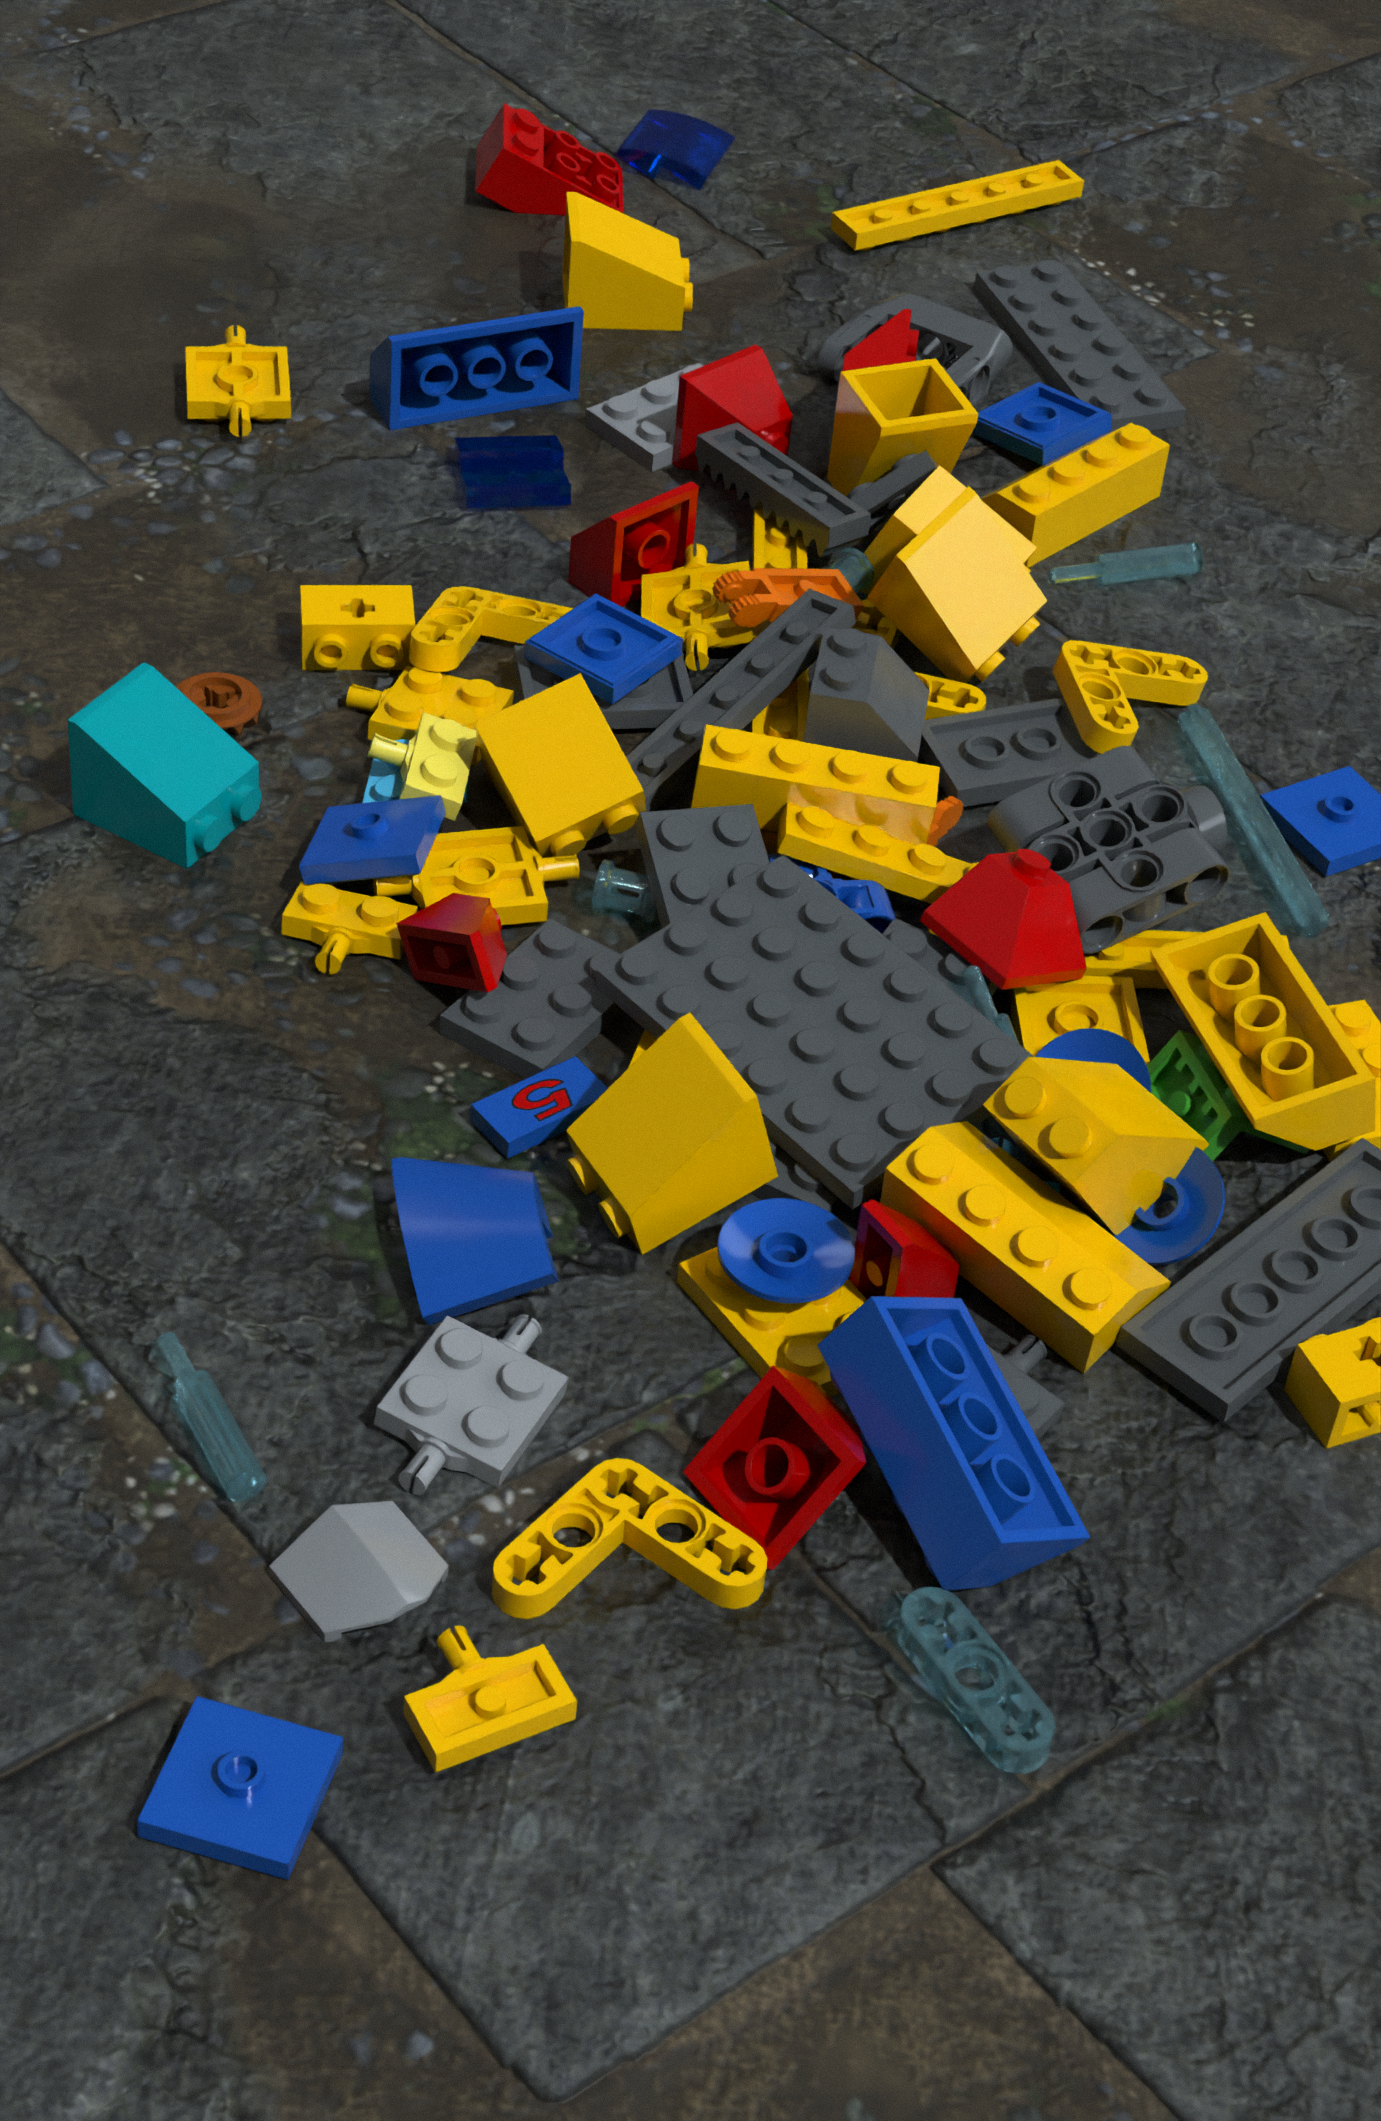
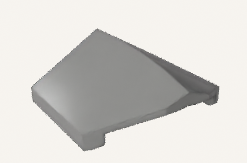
[269,1501,449,1642]

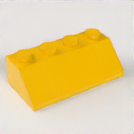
[980,423,1170,568]
[691,724,940,845]
[1150,912,1375,1151]
[880,1121,1171,1374]

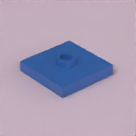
[972,382,1112,466]
[524,593,683,704]
[1256,766,1381,877]
[299,795,446,885]
[137,1696,343,1880]

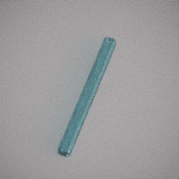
[1178,703,1330,938]

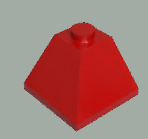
[672,344,793,472]
[568,481,699,607]
[920,849,1087,990]
[683,1365,867,1570]

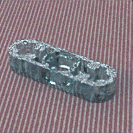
[896,1587,1055,1774]

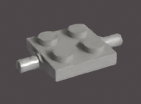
[374,1314,569,1495]

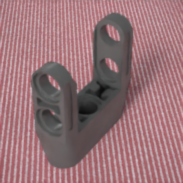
[817,293,1013,407]

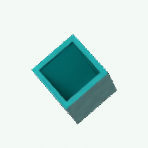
[67,662,262,869]

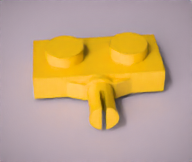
[281,882,418,975]
[403,1625,577,1773]

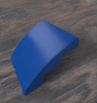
[391,1157,559,1325]

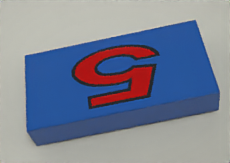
[470,1056,608,1159]

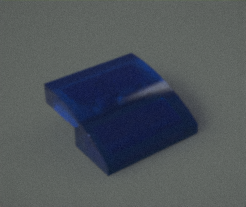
[616,109,736,191]
[455,435,571,508]

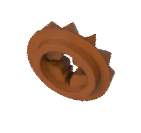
[176,672,262,735]

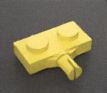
[367,712,477,821]

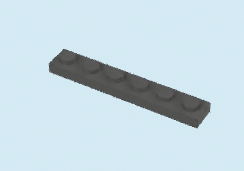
[626,588,856,812]

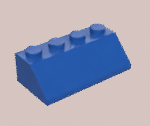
[369,306,584,430]
[817,1296,1091,1591]

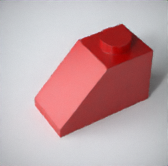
[396,893,507,993]
[850,1199,960,1300]

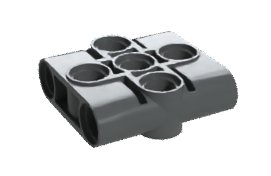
[987,746,1231,954]

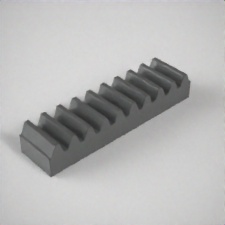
[695,422,871,557]

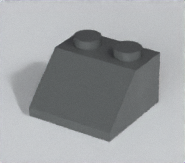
[804,627,930,762]

